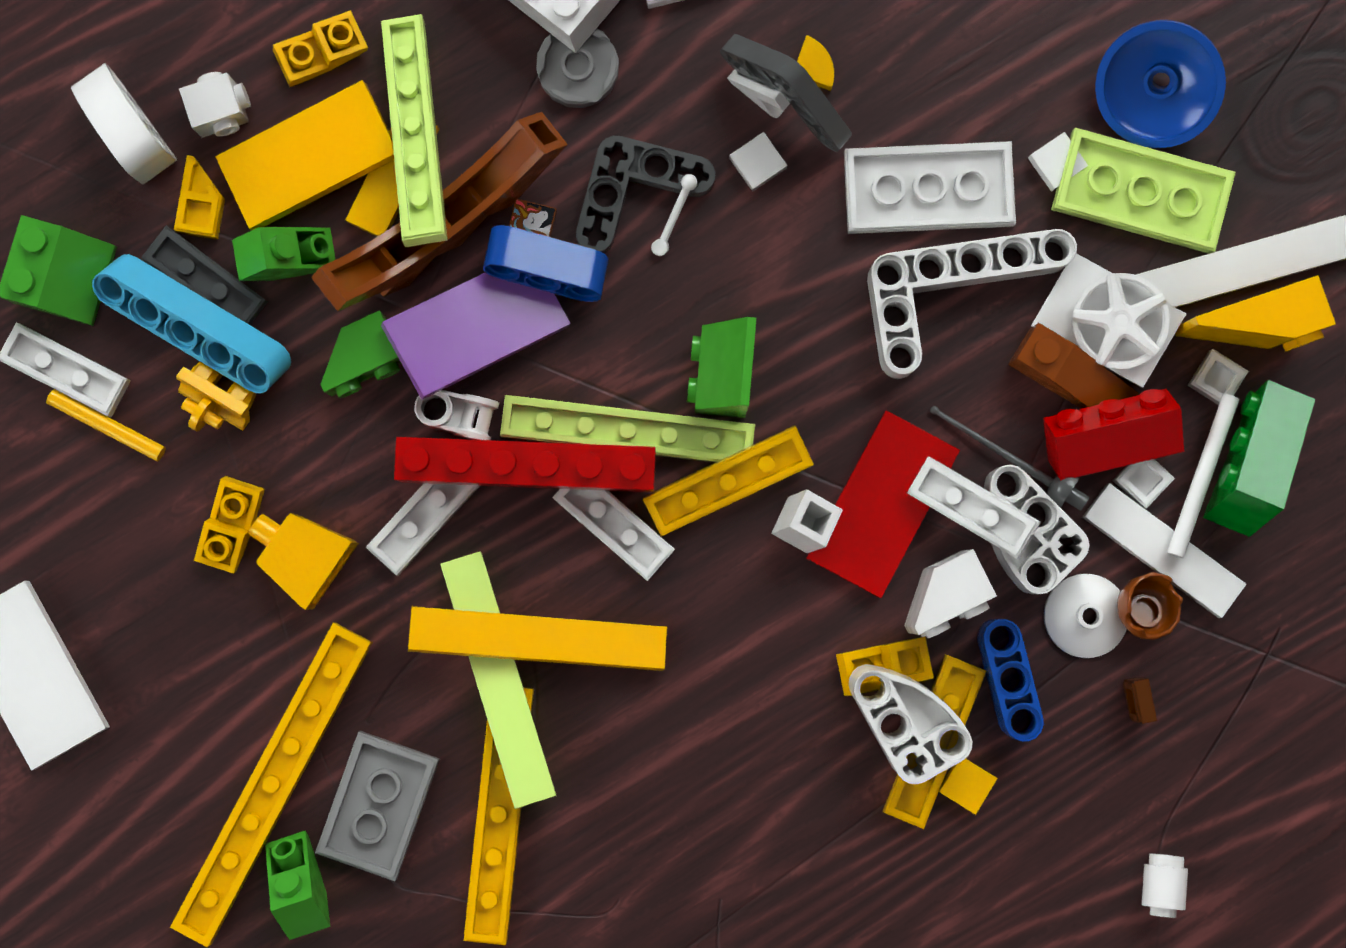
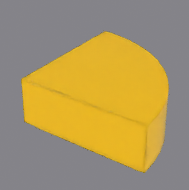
[797,35,834,91]

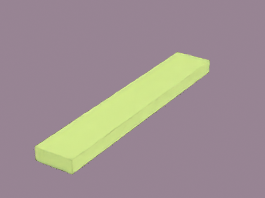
[381,14,448,247]
[500,395,755,463]
[440,551,557,809]

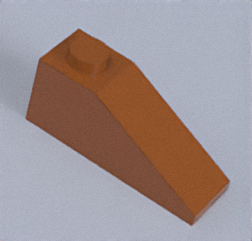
[1008,323,1139,409]

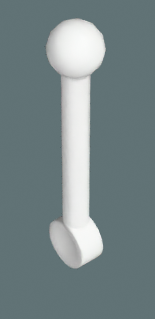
[651,174,697,256]

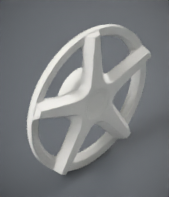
[1072,273,1170,369]

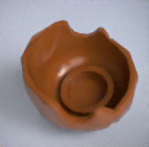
[1117,572,1183,640]

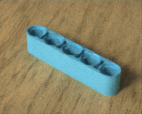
[92,254,291,394]

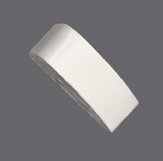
[71,63,177,185]
[984,465,1090,594]
[848,664,973,784]

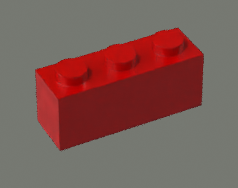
[1043,389,1184,481]

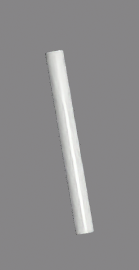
[1167,394,1239,558]

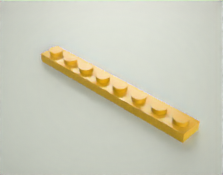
[170,623,373,948]

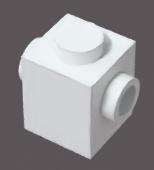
[179,72,251,138]

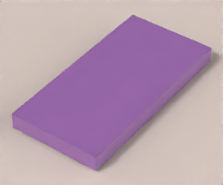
[381,273,571,400]

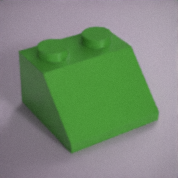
[0,215,117,326]

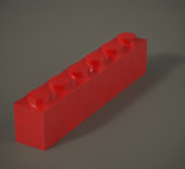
[394,437,656,492]

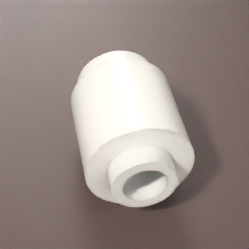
[1142,853,1188,918]

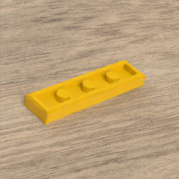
[643,425,814,536]
[883,654,987,829]

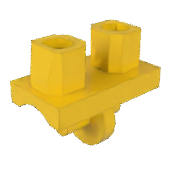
[176,361,256,432]

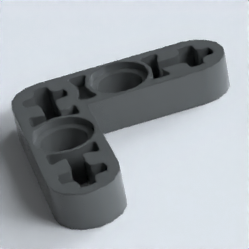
[720,34,852,152]
[576,135,716,254]

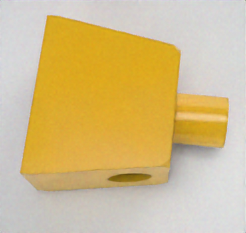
[248,513,359,610]

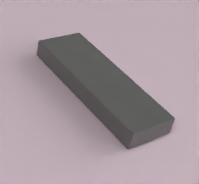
[141,225,268,325]

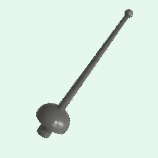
[930,406,1090,511]

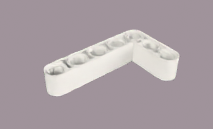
[867,229,1077,379]

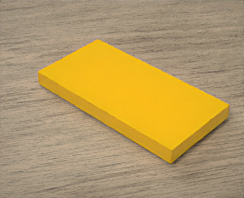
[215,80,394,231]

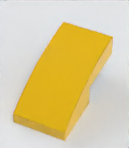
[836,637,934,696]

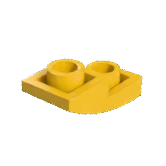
[273,10,368,87]
[194,476,265,574]

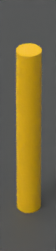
[46,389,166,462]

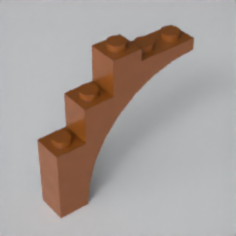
[311,111,568,311]

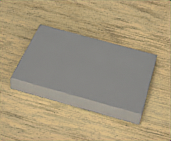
[315,731,440,881]

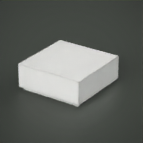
[729,132,788,192]
[1028,132,1088,192]
[1187,349,1249,405]
[1112,459,1175,509]

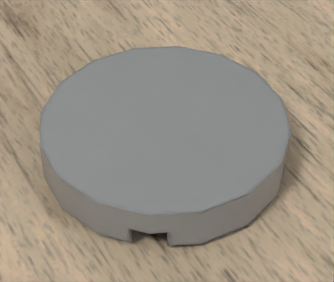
[536,28,619,108]

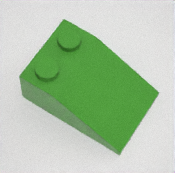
[687,317,757,418]

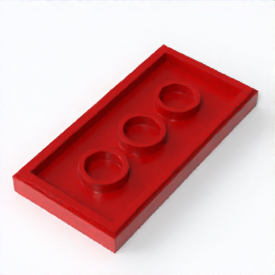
[806,410,960,598]

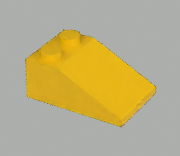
[1175,275,1336,352]

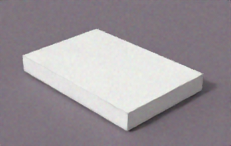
[1031,253,1186,388]

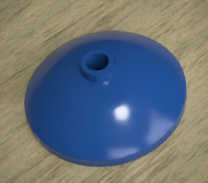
[1095,20,1226,148]

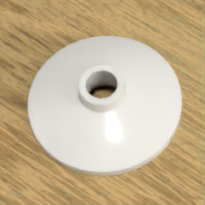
[1044,574,1127,658]

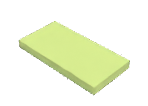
[1051,127,1236,254]

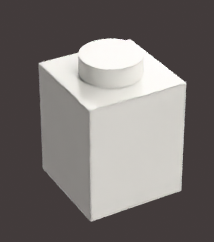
[771,489,843,553]

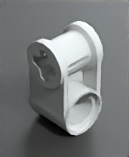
[414,390,499,440]

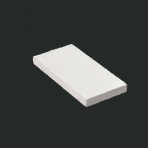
[844,141,1016,234]
[0,581,110,771]

